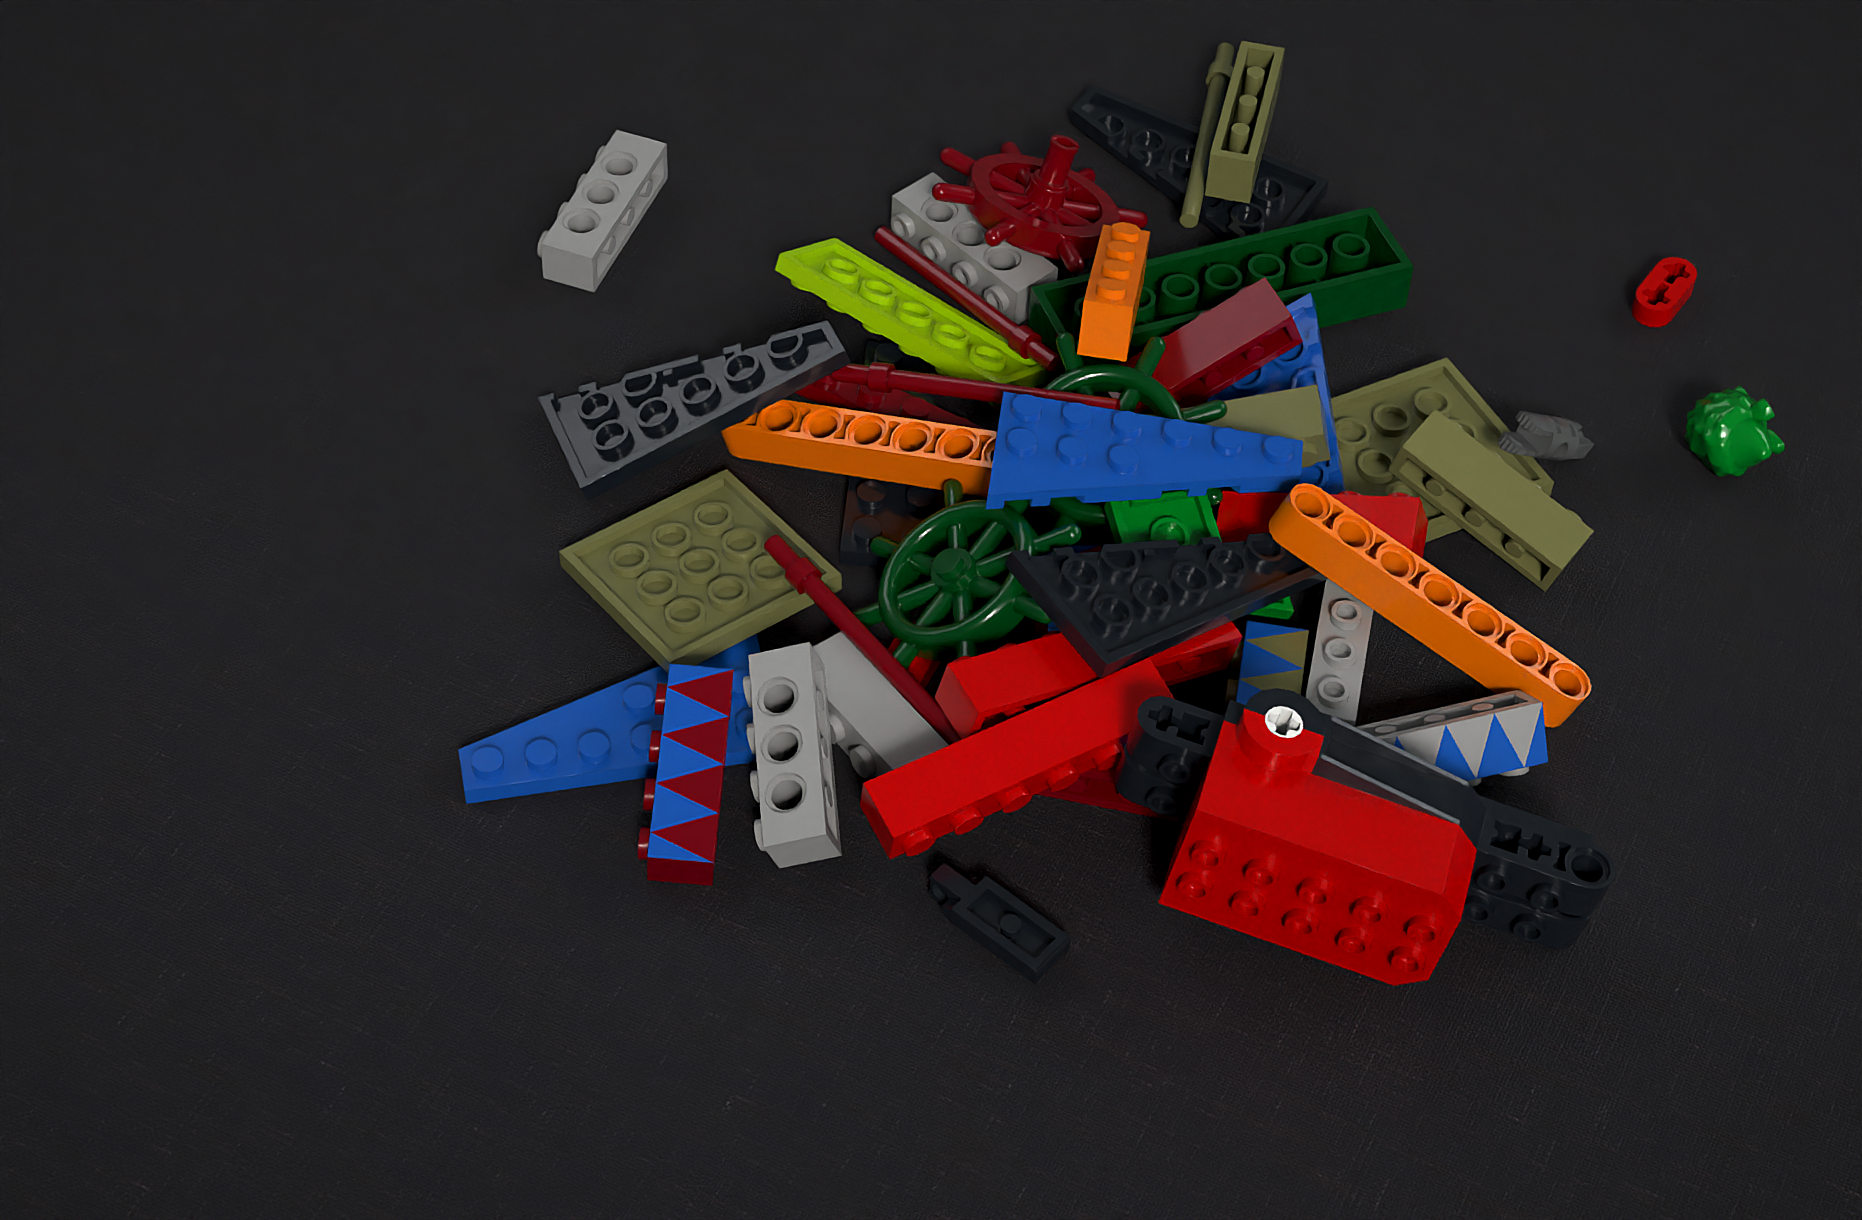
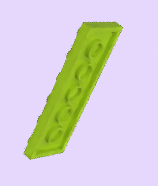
[775,238,1050,388]

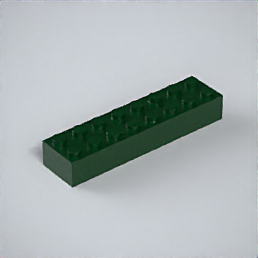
[1028,206,1414,378]

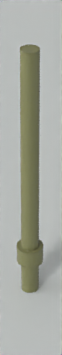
[1180,43,1235,228]

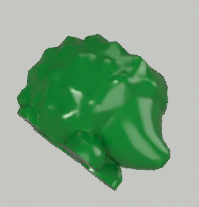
[1685,386,1785,477]

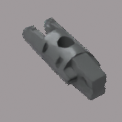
[1498,411,1594,461]

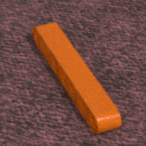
[720,399,997,497]
[1269,483,1591,728]

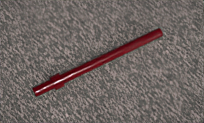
[874,226,1063,373]
[832,362,1120,410]
[764,535,961,745]

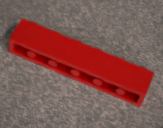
[935,621,1243,740]
[860,657,1175,860]

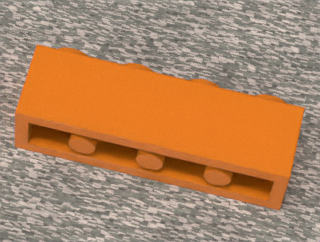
[1077,222,1150,362]

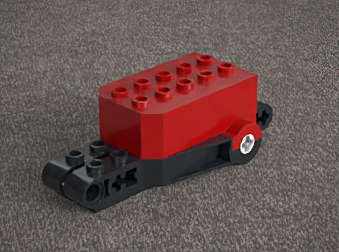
[1114,688,1616,986]

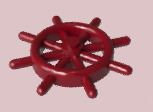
[932,135,1148,274]

